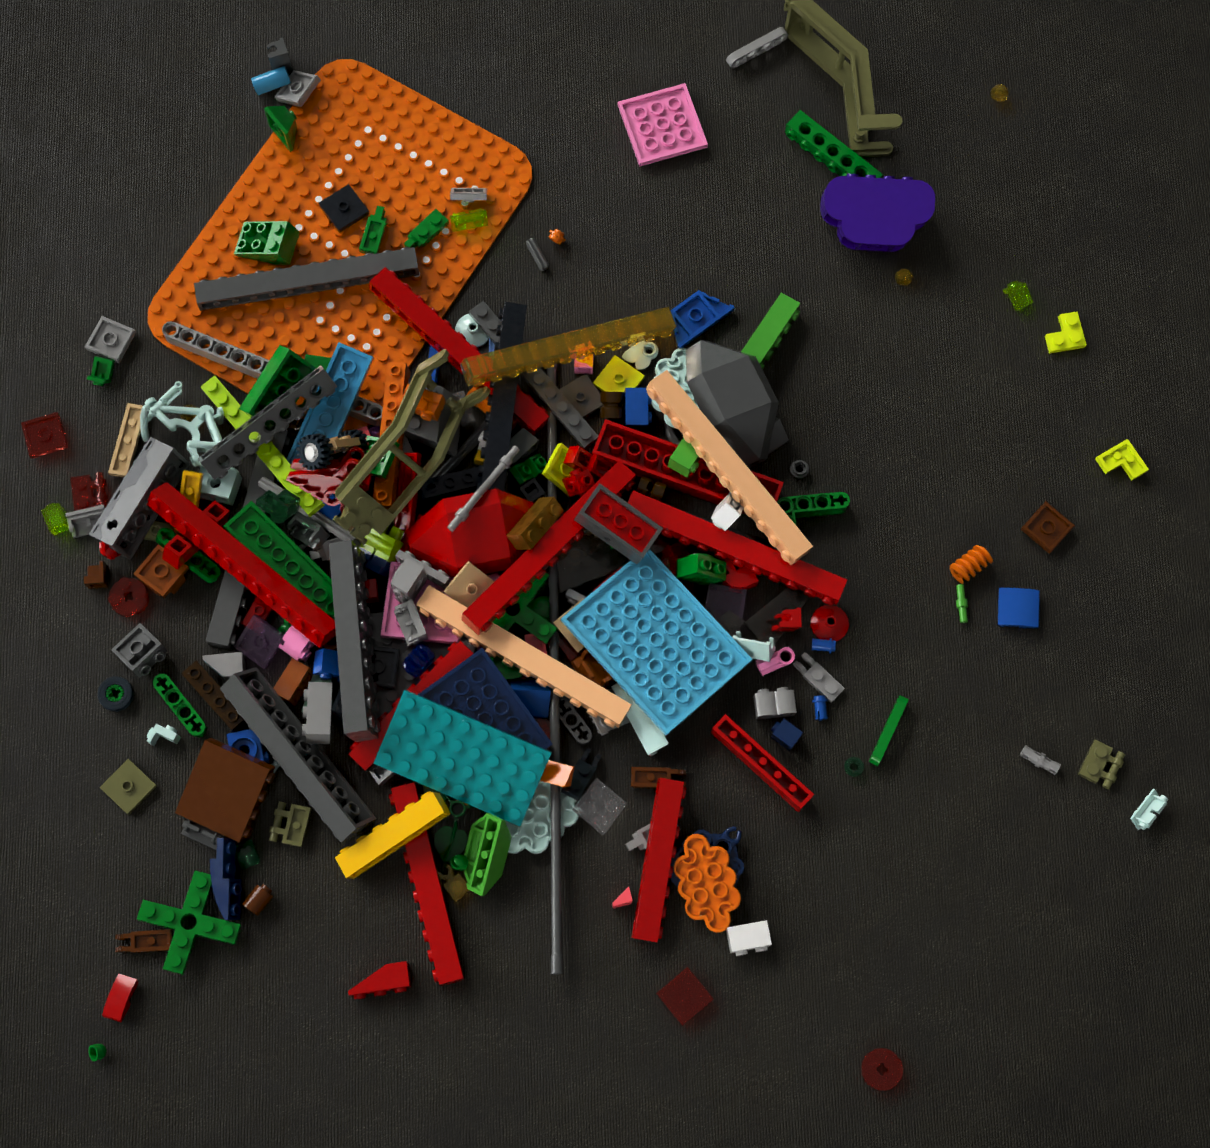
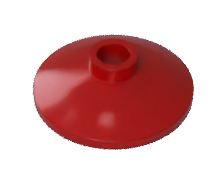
[810,605,849,642]

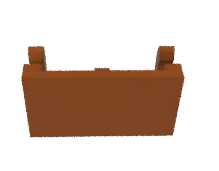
[273,658,313,707]

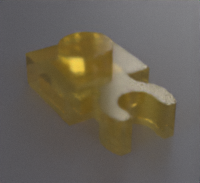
[437,864,470,902]

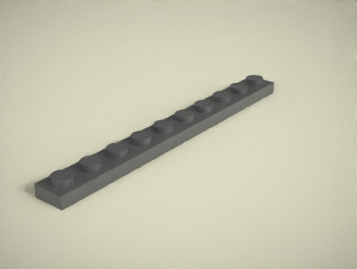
[469,301,598,449]

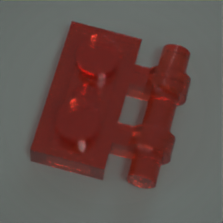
[70,472,108,511]

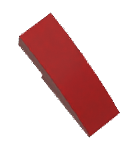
[563,446,614,481]

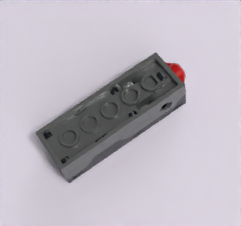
[89,437,191,560]

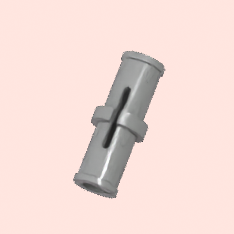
[1020,745,1061,775]

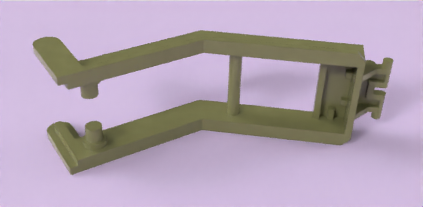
[784,0,902,157]
[333,349,491,545]

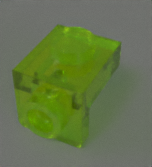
[1003,281,1034,311]

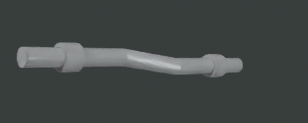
[447,446,520,532]

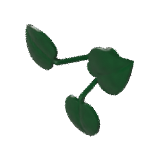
[423,785,487,862]

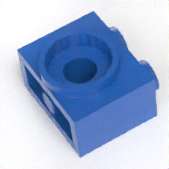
[227,729,270,763]

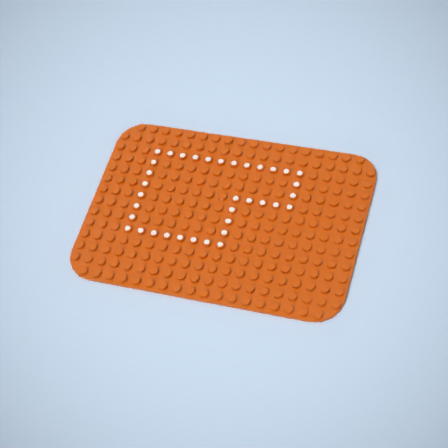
[148,59,532,432]

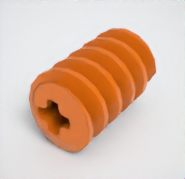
[950,545,993,584]

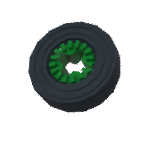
[97,676,134,712]

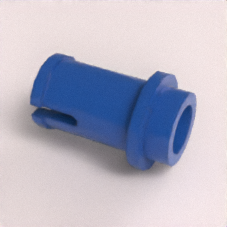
[812,638,836,654]
[812,695,828,720]

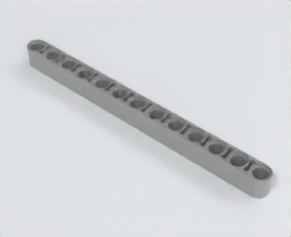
[162,321,383,426]

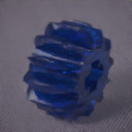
[402,644,435,678]

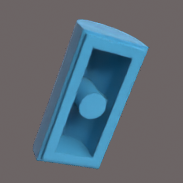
[251,66,291,95]

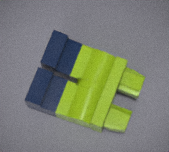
[359,526,404,578]

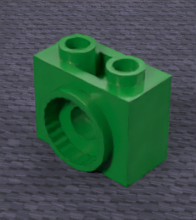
[677,553,726,586]

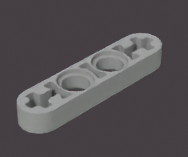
[726,27,788,69]

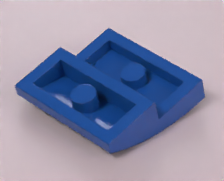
[998,588,1040,628]

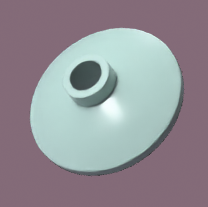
[455,314,489,348]

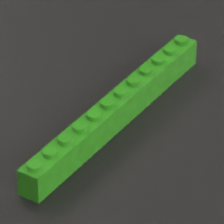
[668,293,800,478]

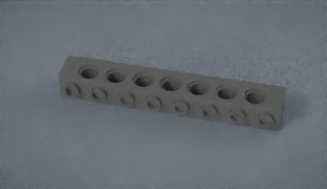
[198,365,338,480]

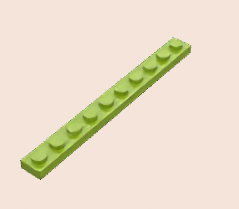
[201,375,325,517]

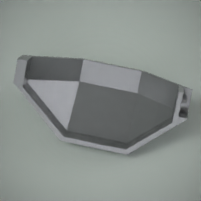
[686,340,779,468]

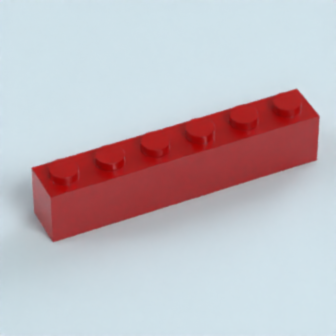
[711,714,814,812]

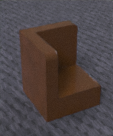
[84,560,108,589]

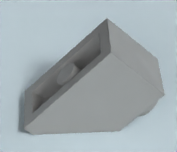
[202,652,246,681]

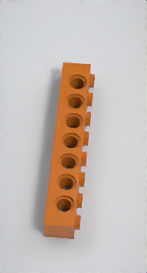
[373,363,411,510]

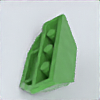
[464,813,512,896]

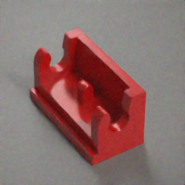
[772,608,802,632]

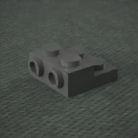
[111,623,168,678]

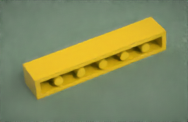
[335,791,451,879]

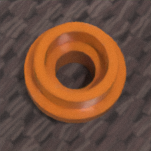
[548,229,566,245]

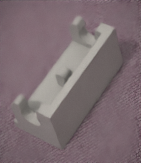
[65,504,106,538]
[394,599,428,647]

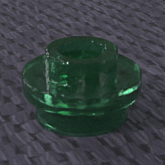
[844,757,864,777]

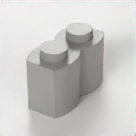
[753,687,797,719]

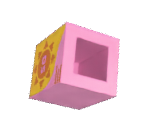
[574,344,594,374]

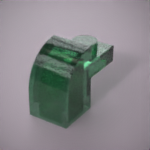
[256,489,300,523]

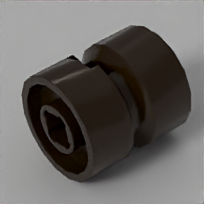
[600,392,625,419]
[636,475,668,502]

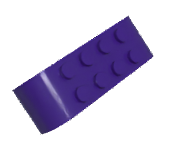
[820,174,935,252]

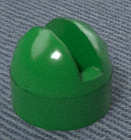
[450,854,468,871]
[88,1043,107,1062]

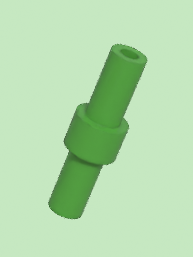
[956,584,968,623]

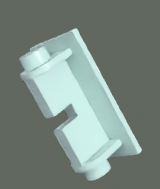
[1130,789,1168,830]

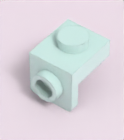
[147,724,181,746]

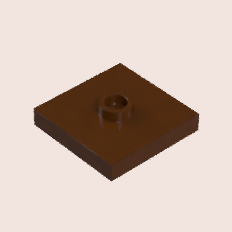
[1020,501,1075,554]

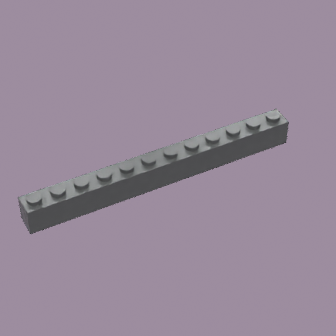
[194,247,419,311]
[205,426,292,650]

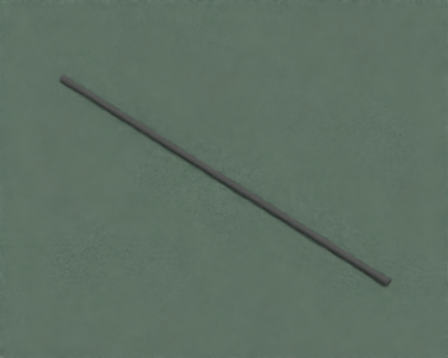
[546,350,563,975]

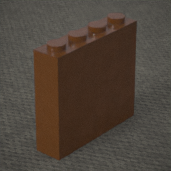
[175,738,275,842]

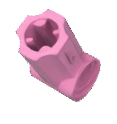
[755,647,795,676]

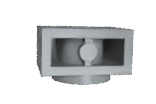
[390,558,428,603]

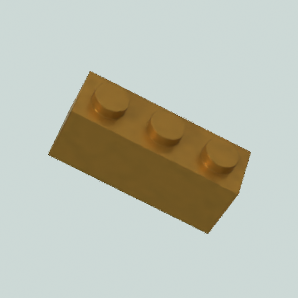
[506,496,564,550]

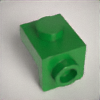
[87,356,115,386]

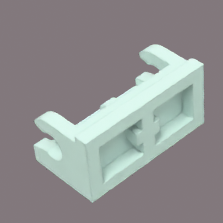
[732,631,775,662]

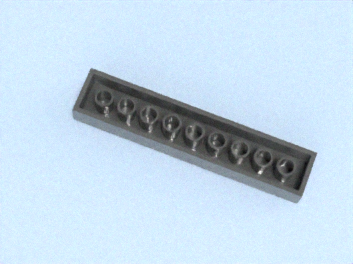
[329,540,381,742]
[220,667,377,843]

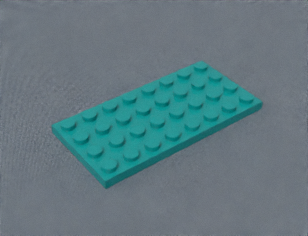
[373,689,552,827]

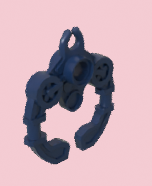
[670,826,744,887]

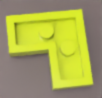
[1045,311,1086,354]
[1095,439,1149,481]

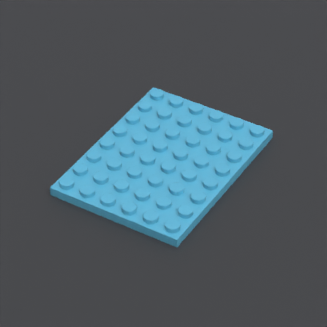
[560,549,752,736]

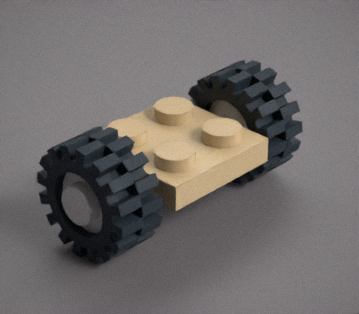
[296,429,369,470]

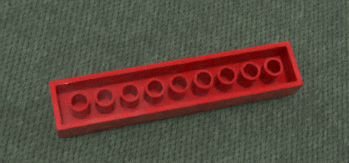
[592,419,784,515]

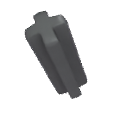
[526,238,549,272]

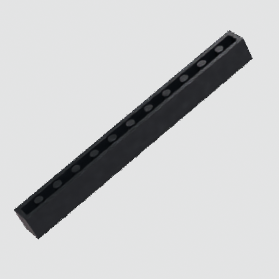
[476,302,527,491]

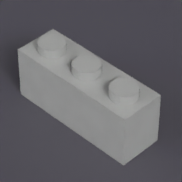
[302,682,332,744]

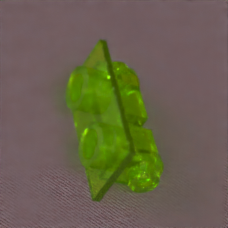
[449,208,488,232]

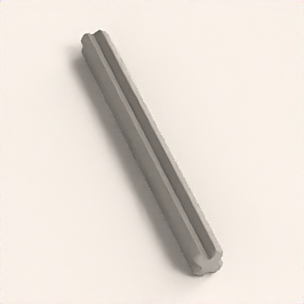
[258,477,356,542]

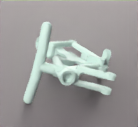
[140,381,224,469]

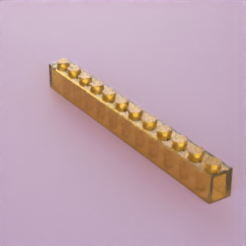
[460,307,676,387]

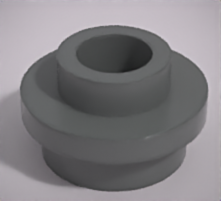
[790,460,809,479]

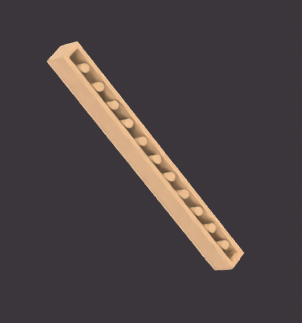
[646,370,813,565]
[416,585,632,728]

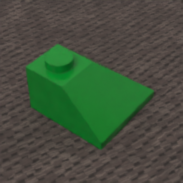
[264,106,297,152]

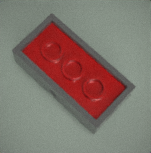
[574,483,663,564]

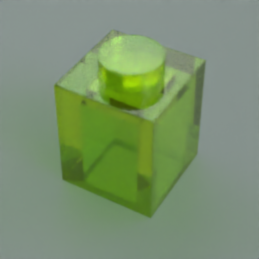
[41,503,69,535]

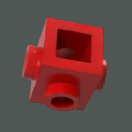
[562,468,595,497]

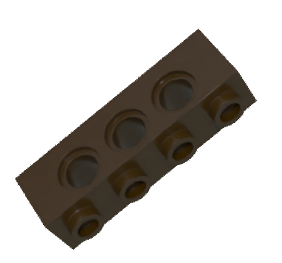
[181,660,248,732]

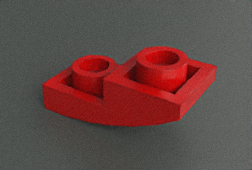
[102,974,138,1022]

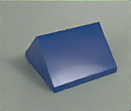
[508,679,551,718]

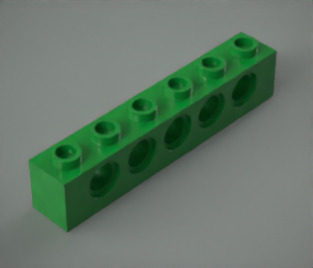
[785,110,883,178]

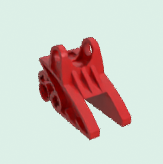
[286,446,372,512]

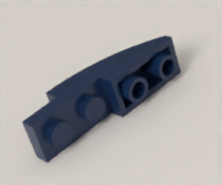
[210,838,242,920]

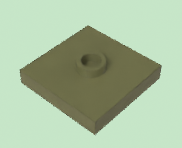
[100,759,157,815]

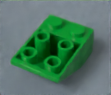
[234,221,300,265]

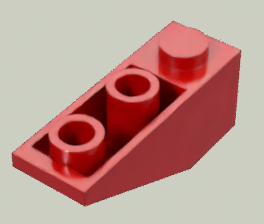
[348,961,411,999]

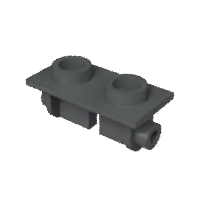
[181,819,224,850]

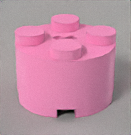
[279,626,317,662]

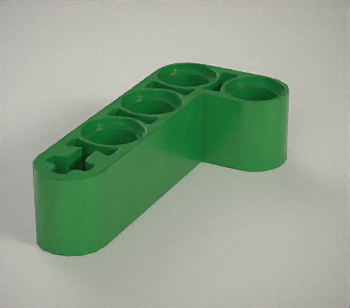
[777,492,850,525]

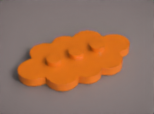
[673,834,741,933]

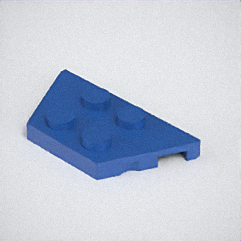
[670,290,735,349]

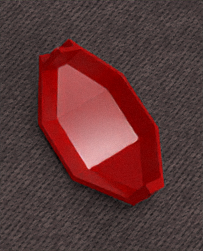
[405,489,534,578]

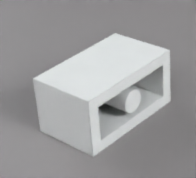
[711,492,743,531]
[726,920,772,956]

